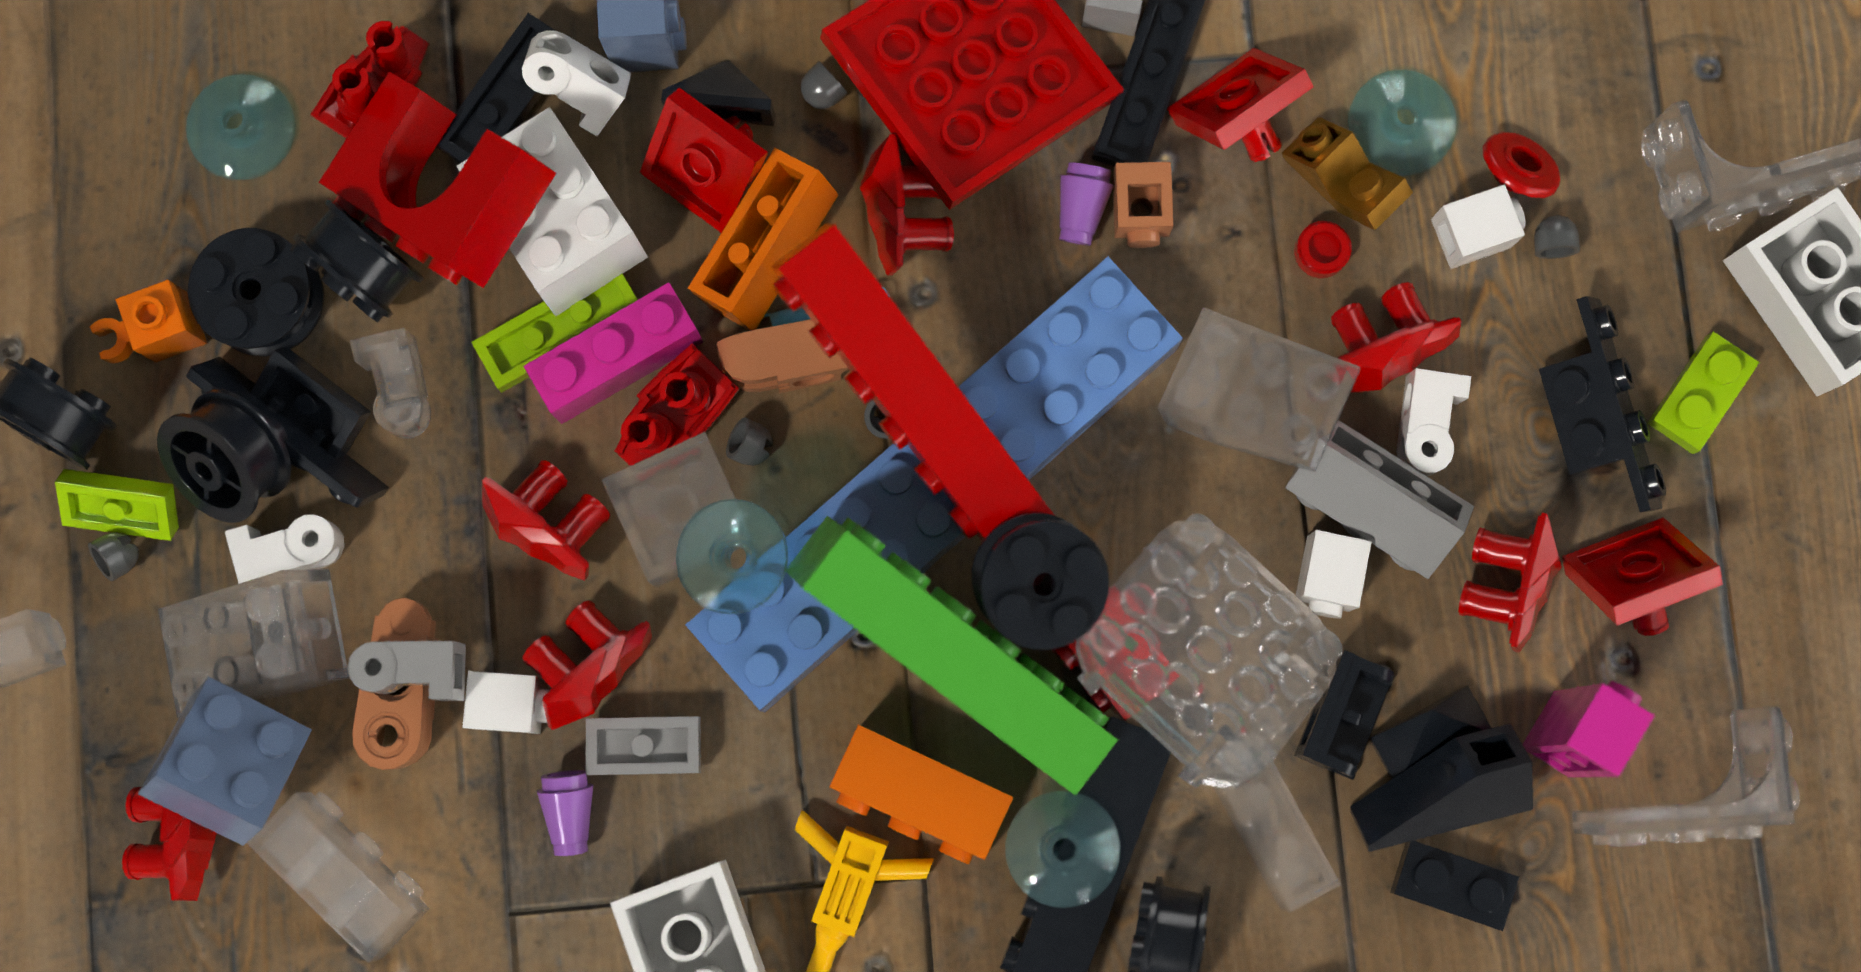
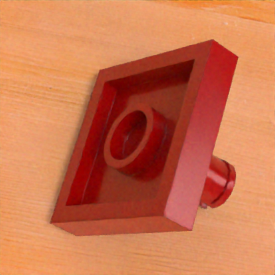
[1167,48,1313,162]
[639,87,768,233]
[1562,517,1723,636]

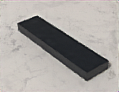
[1092,0,1205,167]

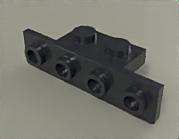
[1539,296,1666,513]
[186,346,389,508]

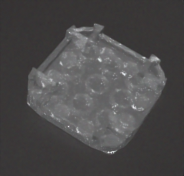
[1076,514,1342,789]

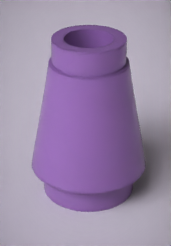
[1059,163,1114,246]
[537,770,593,856]

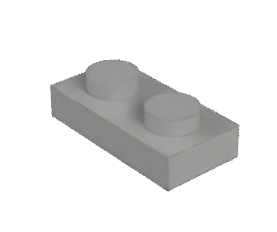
[586,716,701,775]

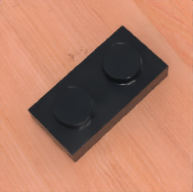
[1390,841,1519,931]

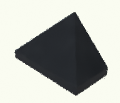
[661,59,775,126]
[1369,685,1492,779]

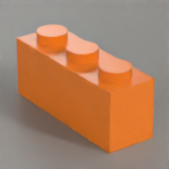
[688,147,839,331]
[829,725,1014,865]

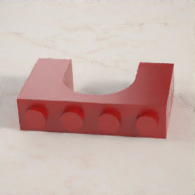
[318,72,557,288]

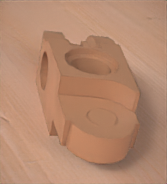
[716,319,849,393]
[352,598,439,770]

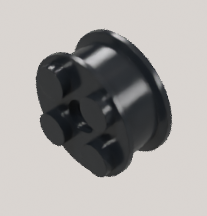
[289,197,424,323]
[188,228,324,357]
[0,357,117,470]
[157,389,291,523]
[971,513,1109,650]
[1128,876,1211,972]

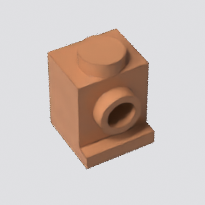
[1112,162,1174,248]

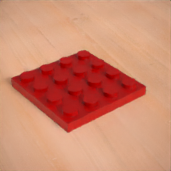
[820,0,1124,210]

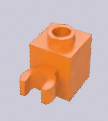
[90,280,208,363]

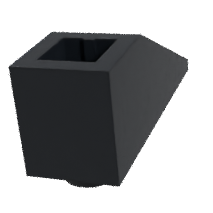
[1350,723,1533,852]

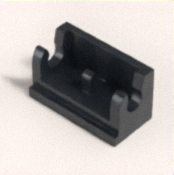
[1294,650,1395,780]

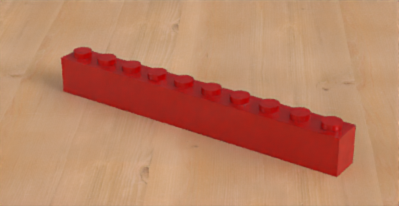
[771,224,1178,721]

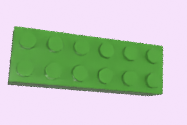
[785,516,1118,796]

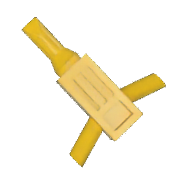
[795,809,934,972]

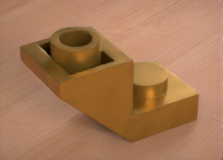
[1281,117,1413,230]

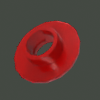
[1482,132,1561,198]

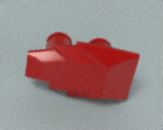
[311,21,429,139]
[859,134,954,276]
[1331,282,1462,394]
[614,344,740,474]
[482,460,610,581]
[1458,513,1562,653]
[522,600,652,730]
[122,787,216,901]

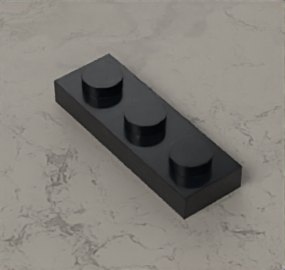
[436,12,556,163]

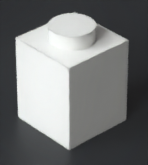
[1431,184,1525,269]
[1295,530,1372,619]
[462,671,551,734]

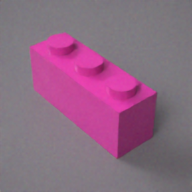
[523,282,703,424]
[1523,681,1655,778]

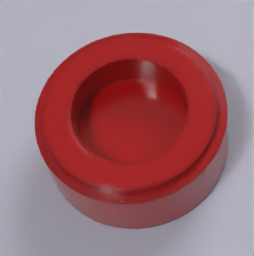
[1294,221,1352,278]

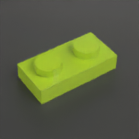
[1647,331,1760,454]
[55,469,179,541]

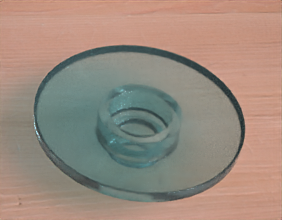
[1348,70,1457,176]
[186,74,295,180]
[676,499,788,614]
[1005,791,1120,908]

